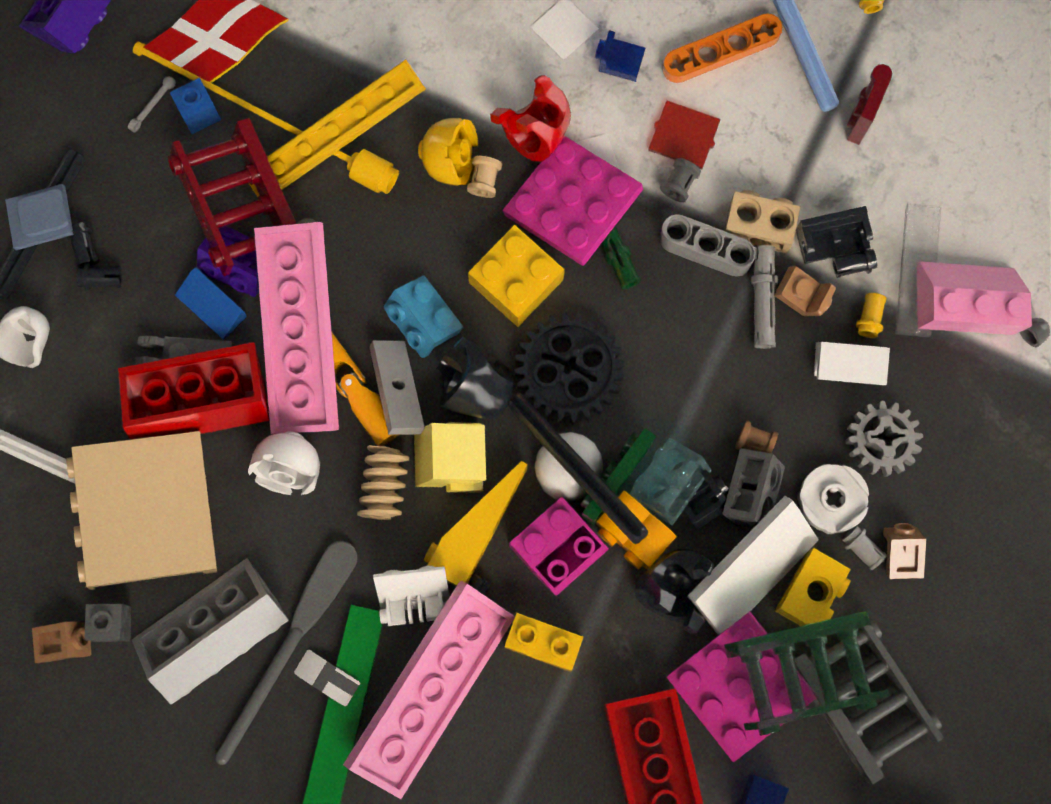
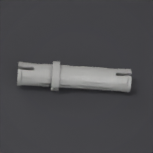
[751,245,778,349]

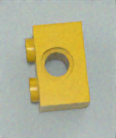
[775,548,851,632]
[504,613,583,672]

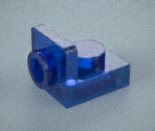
[595,30,646,82]

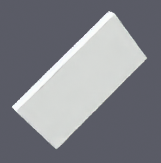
[688,496,819,635]

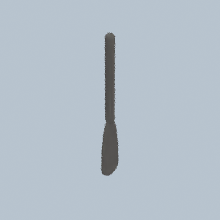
[215,541,358,765]

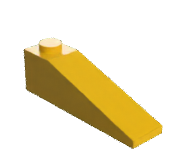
[424,461,527,586]

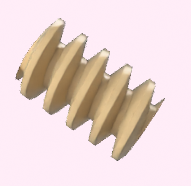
[357,445,410,520]

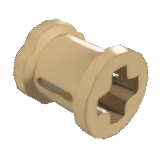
[467,156,502,198]

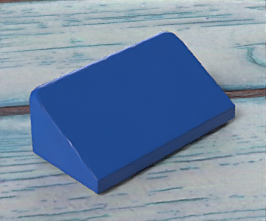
[175,267,247,340]

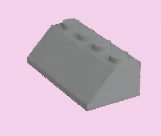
[132,558,288,704]

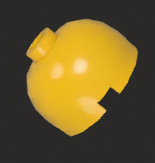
[418,118,478,186]

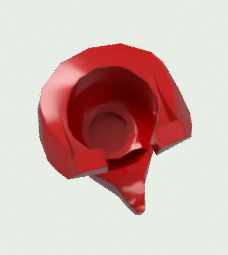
[490,75,571,162]

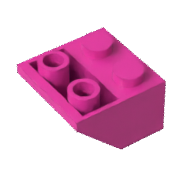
[509,497,609,596]

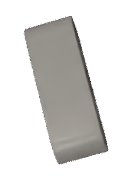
[659,214,756,277]

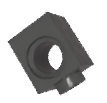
[84,604,131,642]

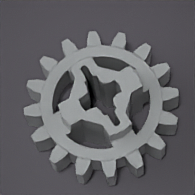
[846,401,923,477]

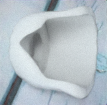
[0,306,50,368]

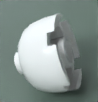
[248,431,320,495]
[535,432,603,502]

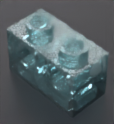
[630,438,711,526]

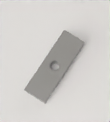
[369,340,425,435]

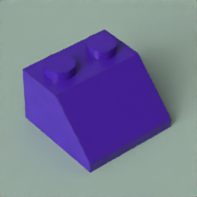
[19,0,111,53]

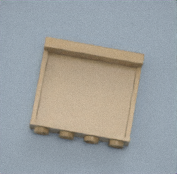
[66,431,217,590]

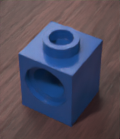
[170,78,221,134]

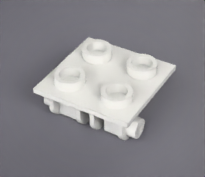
[373,566,450,626]

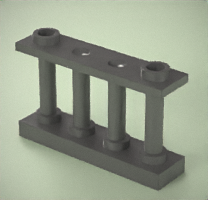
[789,615,944,784]

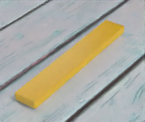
[249,59,426,197]

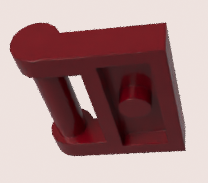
[846,64,893,145]

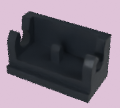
[795,206,873,264]

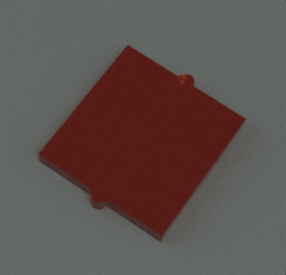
[648,101,721,170]

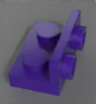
[197,226,259,297]

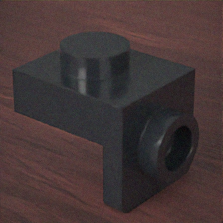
[677,469,729,530]

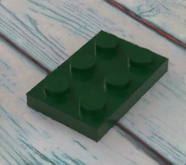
[579,428,656,529]

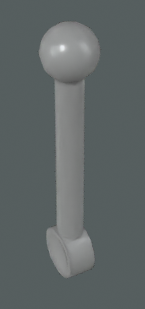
[128,76,176,133]

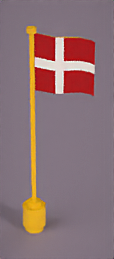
[133,0,399,194]

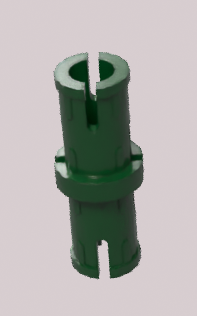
[602,225,641,290]

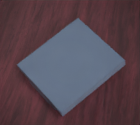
[5,184,74,251]

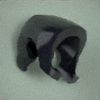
[436,337,514,419]
[634,549,714,634]

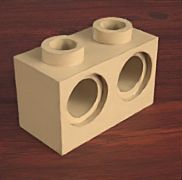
[724,190,801,254]

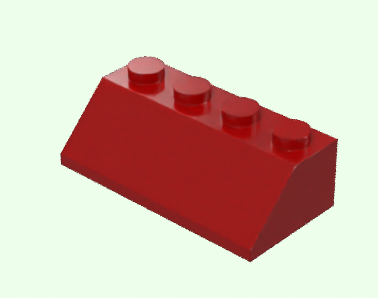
[118,342,270,440]

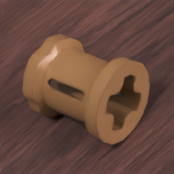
[735,420,778,453]

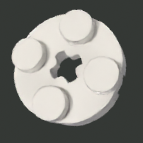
[797,464,869,534]

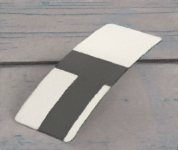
[294,650,360,706]

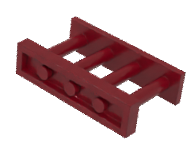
[167,118,296,277]

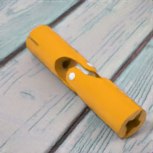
[331,331,399,446]

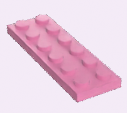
[254,222,339,434]
[343,580,515,799]

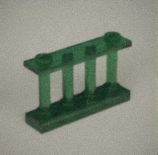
[724,611,890,736]

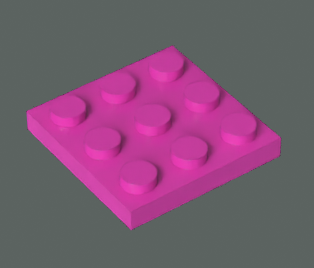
[503,136,643,266]
[667,611,818,762]

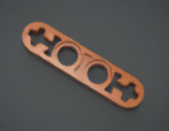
[662,13,783,83]

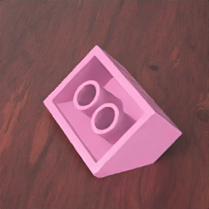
[917,261,1032,335]

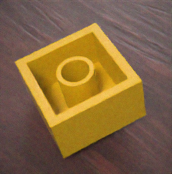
[468,225,565,327]

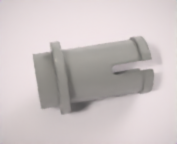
[842,526,887,570]

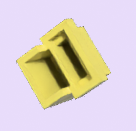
[414,422,486,493]

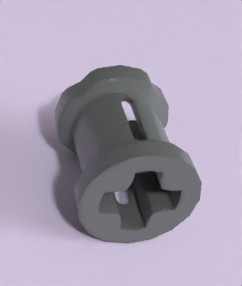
[660,158,701,202]

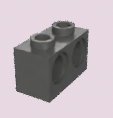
[723,448,785,529]

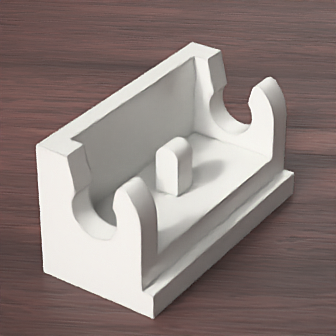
[814,342,890,385]

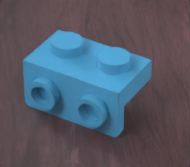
[384,275,464,358]

